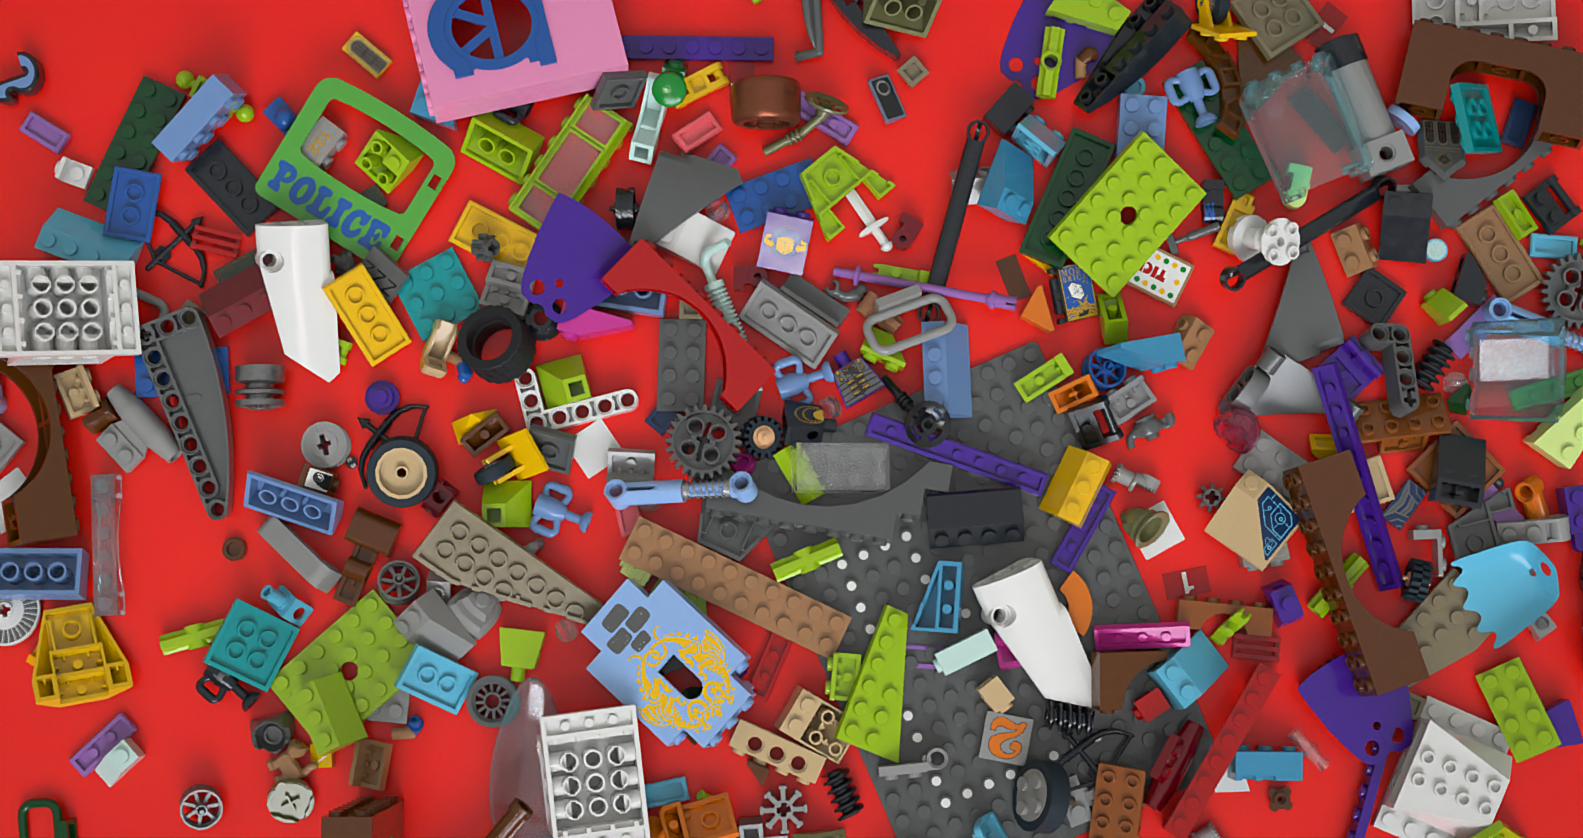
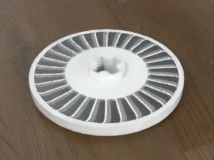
[0,600,41,646]

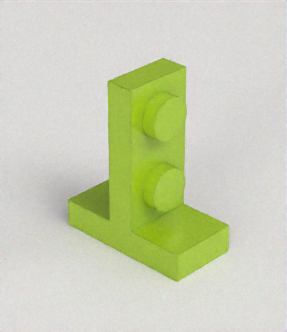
[1014,353,1074,403]

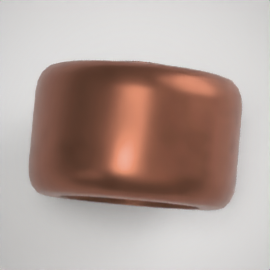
[731,75,801,130]

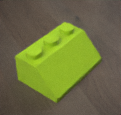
[460,111,545,185]
[292,672,368,756]

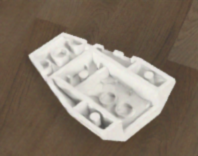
[1412,0,1558,42]

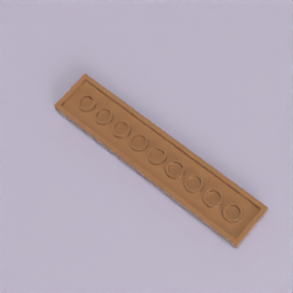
[619,516,852,658]

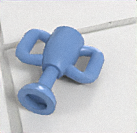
[1164,67,1220,128]
[773,355,835,404]
[530,481,593,538]

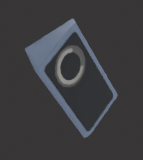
[867,74,907,125]

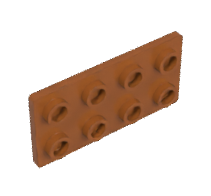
[1355,393,1452,454]
[1089,762,1146,838]

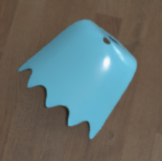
[1451,541,1559,649]

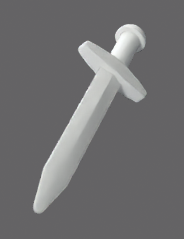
[846,189,893,252]

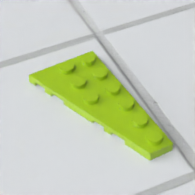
[834,605,908,764]

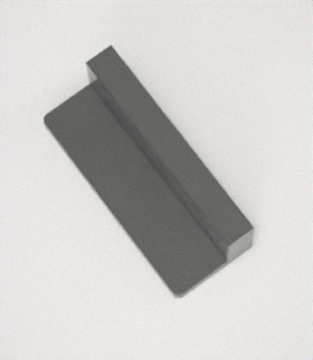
[780,274,850,329]

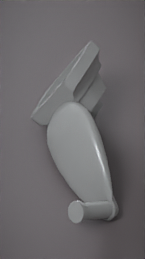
[446,538,544,640]

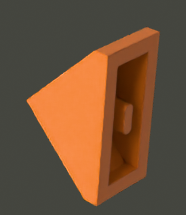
[1019,285,1055,334]
[1048,374,1100,414]

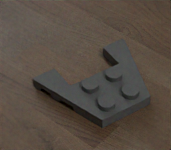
[1445,487,1534,576]
[697,496,777,563]

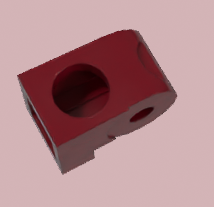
[892,212,923,251]
[734,266,768,292]
[421,479,460,518]

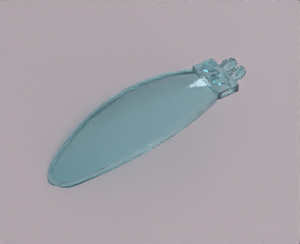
[489,677,558,838]

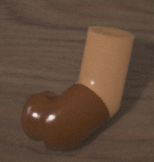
[1075,47,1099,79]

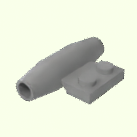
[96,384,182,473]

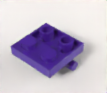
[1318,335,1384,399]

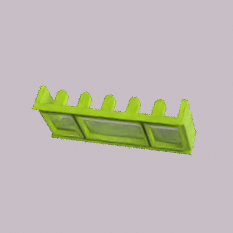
[508,93,634,230]

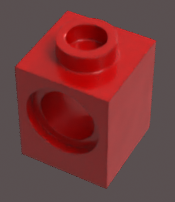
[1131,686,1171,723]

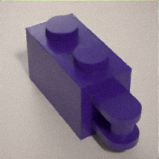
[1556,485,1583,552]

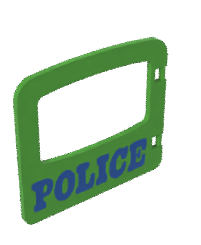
[255,78,455,262]

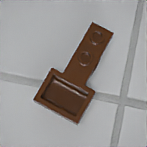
[333,507,403,607]

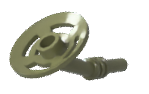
[762,91,849,156]

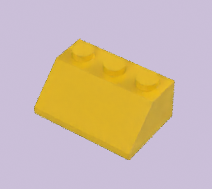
[1038,445,1111,528]

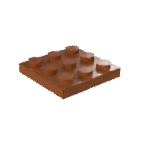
[1405,420,1506,520]

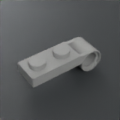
[1496,514,1571,545]
[878,746,948,780]

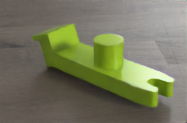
[872,264,930,283]
[1209,608,1252,646]

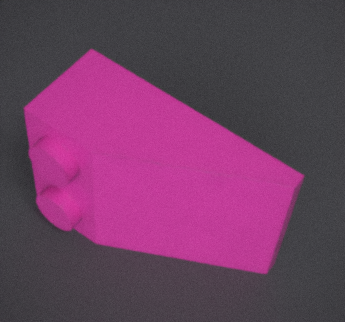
[556,302,635,342]

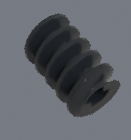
[1415,339,1456,392]
[1043,700,1095,737]
[820,768,864,821]

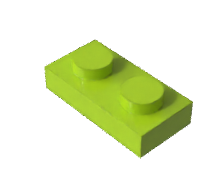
[1493,189,1538,241]

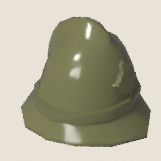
[1120,507,1170,548]

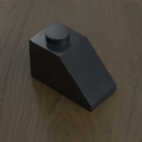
[1450,252,1488,308]

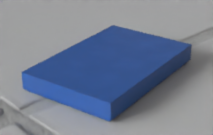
[103,166,162,243]

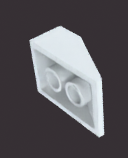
[655,213,735,275]

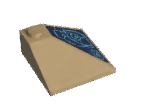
[1204,469,1299,572]

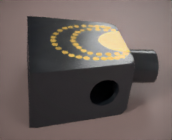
[781,400,837,445]

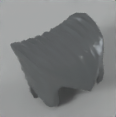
[250,711,295,754]

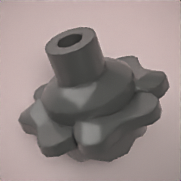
[330,249,355,276]

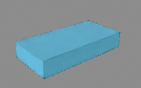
[1528,233,1578,260]
[644,776,690,809]

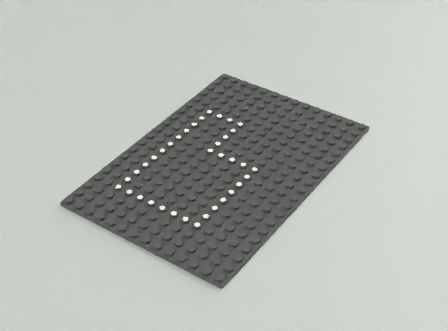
[750,342,1214,838]

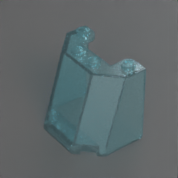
[1465,317,1567,423]

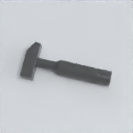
[1166,221,1221,255]

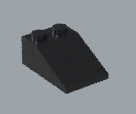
[1378,189,1434,264]

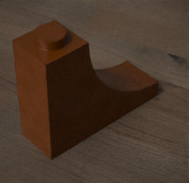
[1091,648,1167,714]

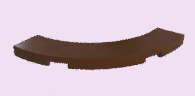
[1185,20,1245,140]

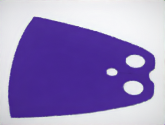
[1000,0,1116,99]
[521,193,632,323]
[1297,654,1413,765]

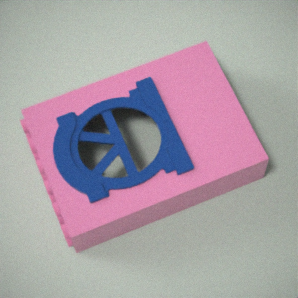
[402,0,628,124]

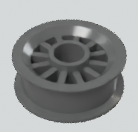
[466,675,520,728]

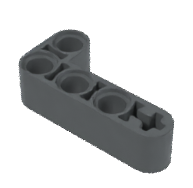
[1359,323,1420,418]

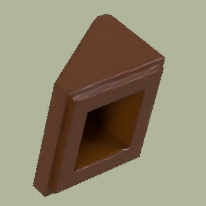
[747,759,770,786]

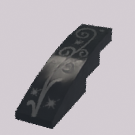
[829,0,901,61]

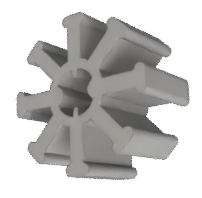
[760,784,808,834]

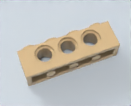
[729,718,827,786]

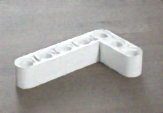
[515,369,639,430]

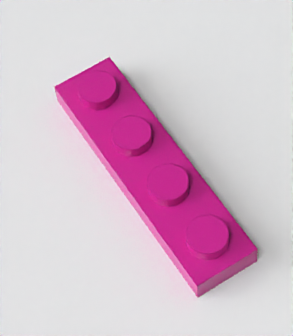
[1094,621,1191,650]

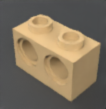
[975,674,1015,714]

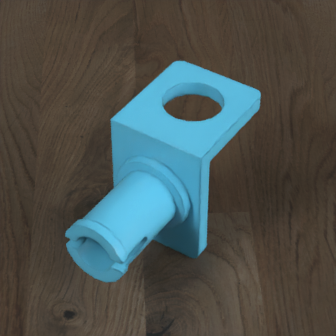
[261,585,314,627]

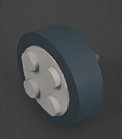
[1012,759,1076,834]

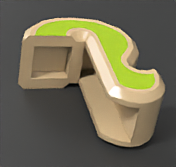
[420,318,459,379]

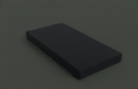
[185,138,280,237]

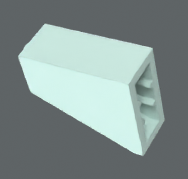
[933,628,998,676]

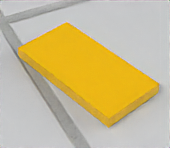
[448,200,537,268]
[322,263,412,367]

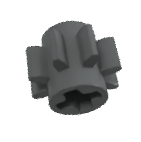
[471,233,500,262]
[1195,483,1226,513]

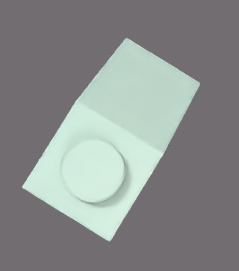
[95,738,146,787]

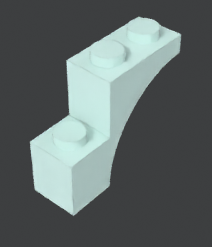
[629,72,667,165]

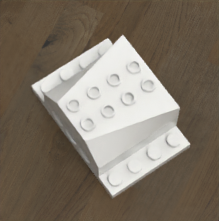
[0,260,142,366]
[1371,695,1512,838]
[537,704,650,838]

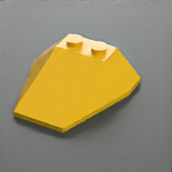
[32,602,133,708]

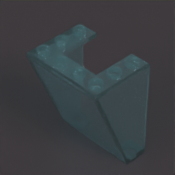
[1239,51,1374,205]

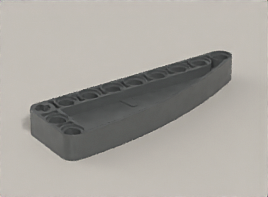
[139,307,234,520]

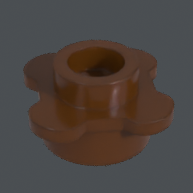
[1268,787,1293,811]

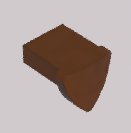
[81,397,119,434]

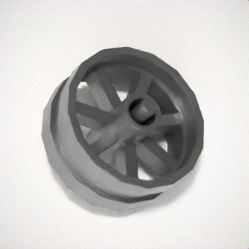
[377,560,420,606]
[179,784,223,830]

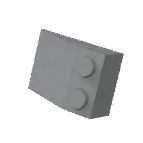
[393,588,477,662]

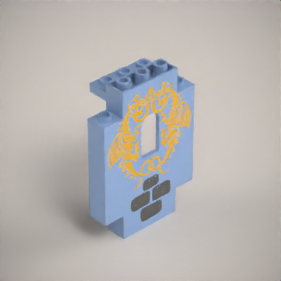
[581,579,756,748]

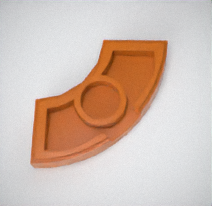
[1059,570,1093,637]

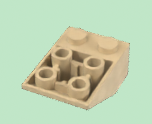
[774,685,850,764]

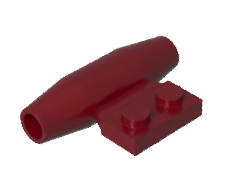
[1143,719,1204,812]

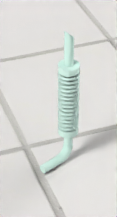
[700,238,763,391]

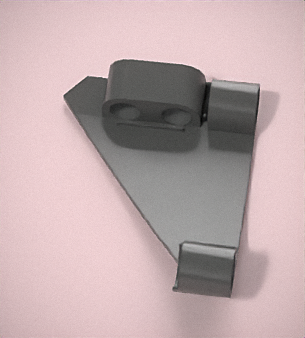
[629,150,743,247]
[1261,242,1345,362]
[1217,346,1364,422]

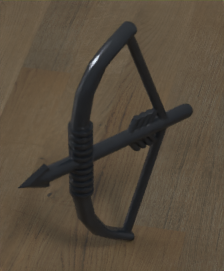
[145,210,207,288]
[357,404,429,489]
[1057,728,1135,792]

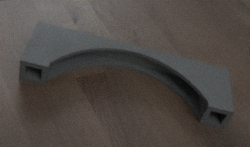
[1407,88,1554,231]

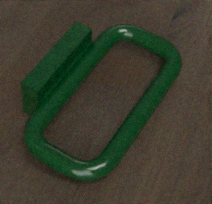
[17,798,78,838]

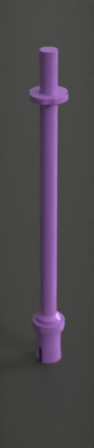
[833,265,1018,311]

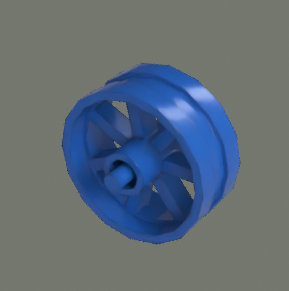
[1081,347,1126,391]

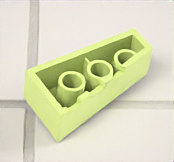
[1522,385,1583,469]

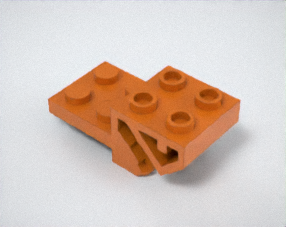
[648,792,740,838]

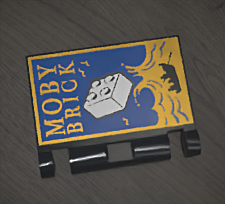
[1047,263,1099,325]

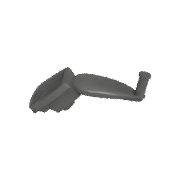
[794,0,824,62]

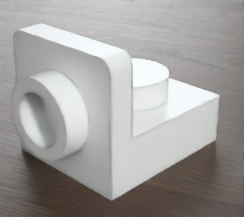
[54,156,95,190]

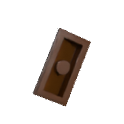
[459,411,512,458]

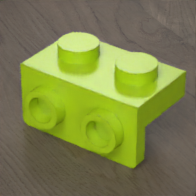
[825,652,861,701]

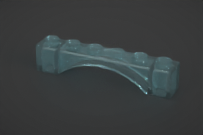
[91,474,125,616]

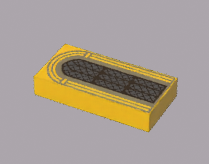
[342,31,393,79]

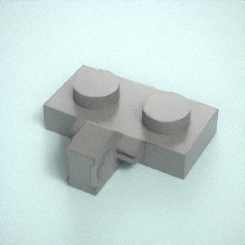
[1066,774,1096,828]

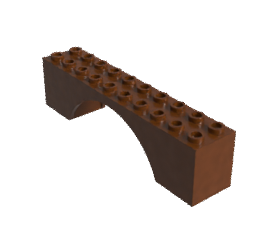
[0,358,80,548]
[1282,449,1429,697]

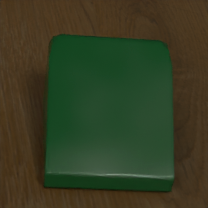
[1446,383,1473,415]

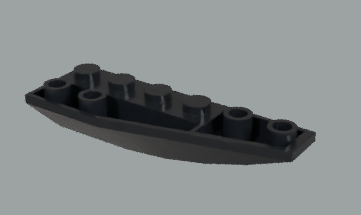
[1073,0,1193,114]

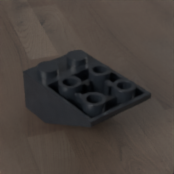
[1428,433,1486,510]

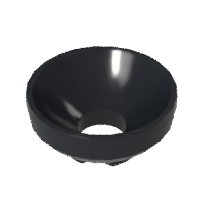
[523,299,561,341]

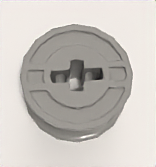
[301,421,352,469]

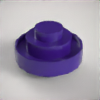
[365,380,400,415]

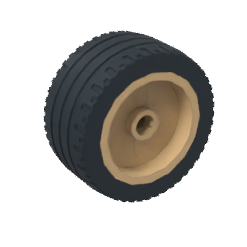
[366,436,439,508]

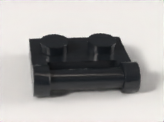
[1522,174,1582,235]
[1068,395,1124,451]

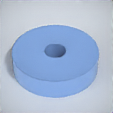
[1387,104,1420,136]

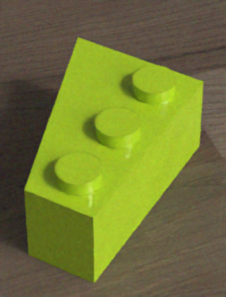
[1045,0,1131,36]

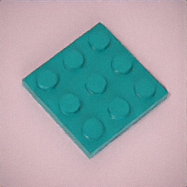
[1450,82,1503,154]
[398,247,480,342]
[202,598,300,692]

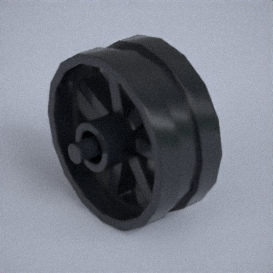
[609,187,640,230]

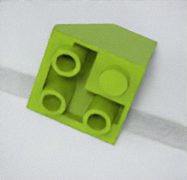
[355,129,424,194]
[860,326,906,373]
[536,354,593,409]
[482,480,532,528]

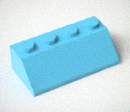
[34,207,144,265]

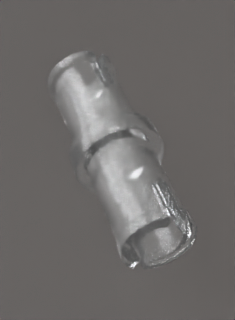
[1288,727,1331,772]

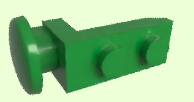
[652,59,688,107]

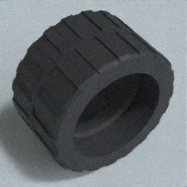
[457,305,536,384]

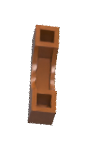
[1174,595,1274,637]

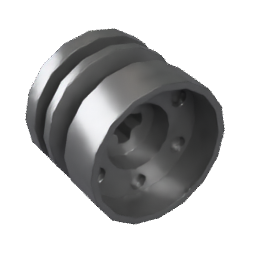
[235,364,285,410]

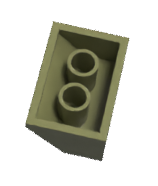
[862,0,942,38]

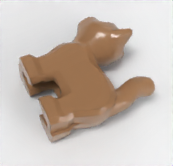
[266,739,318,783]

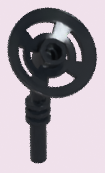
[881,375,951,448]

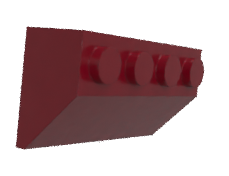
[199,255,273,338]

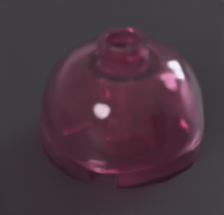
[1213,407,1261,455]

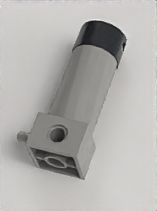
[1314,33,1415,184]

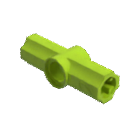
[1035,26,1065,99]
[770,538,843,582]
[1306,552,1369,618]
[159,618,225,656]

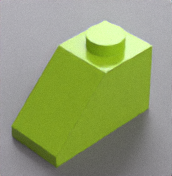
[1420,288,1468,326]
[1097,292,1128,345]

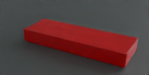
[750,632,793,703]

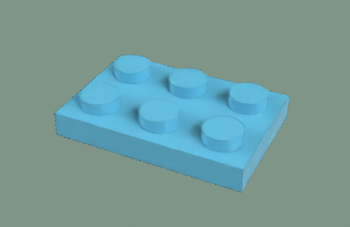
[394,643,479,715]

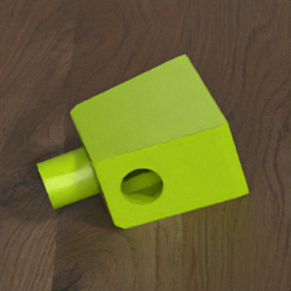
[500,627,547,682]

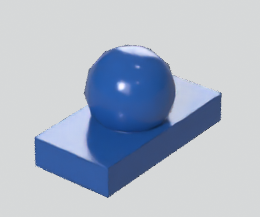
[263,96,298,135]

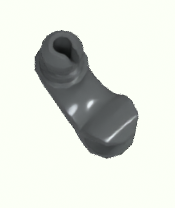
[824,279,868,302]

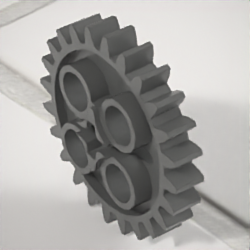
[1538,253,1583,329]
[665,404,742,481]

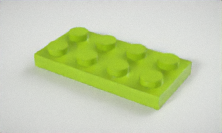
[1475,657,1562,763]

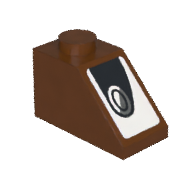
[297,463,341,496]

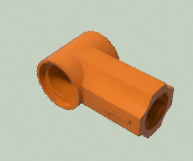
[1515,476,1550,519]

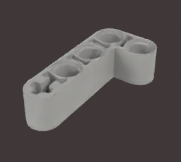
[257,515,343,593]

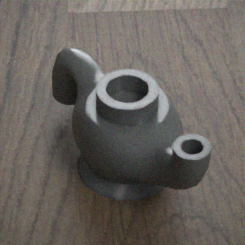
[1126,411,1175,450]

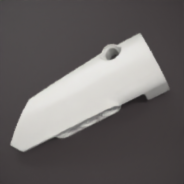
[255,220,340,383]
[972,558,1092,708]

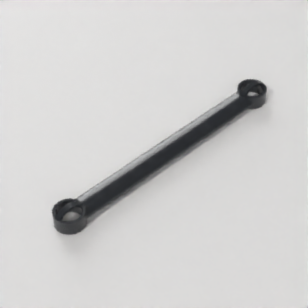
[917,120,990,322]
[1219,175,1397,291]

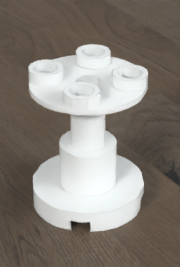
[1227,214,1300,266]

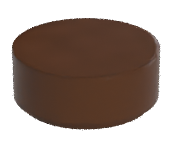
[222,538,247,561]

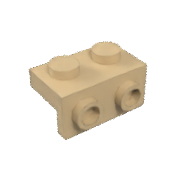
[53,364,101,420]

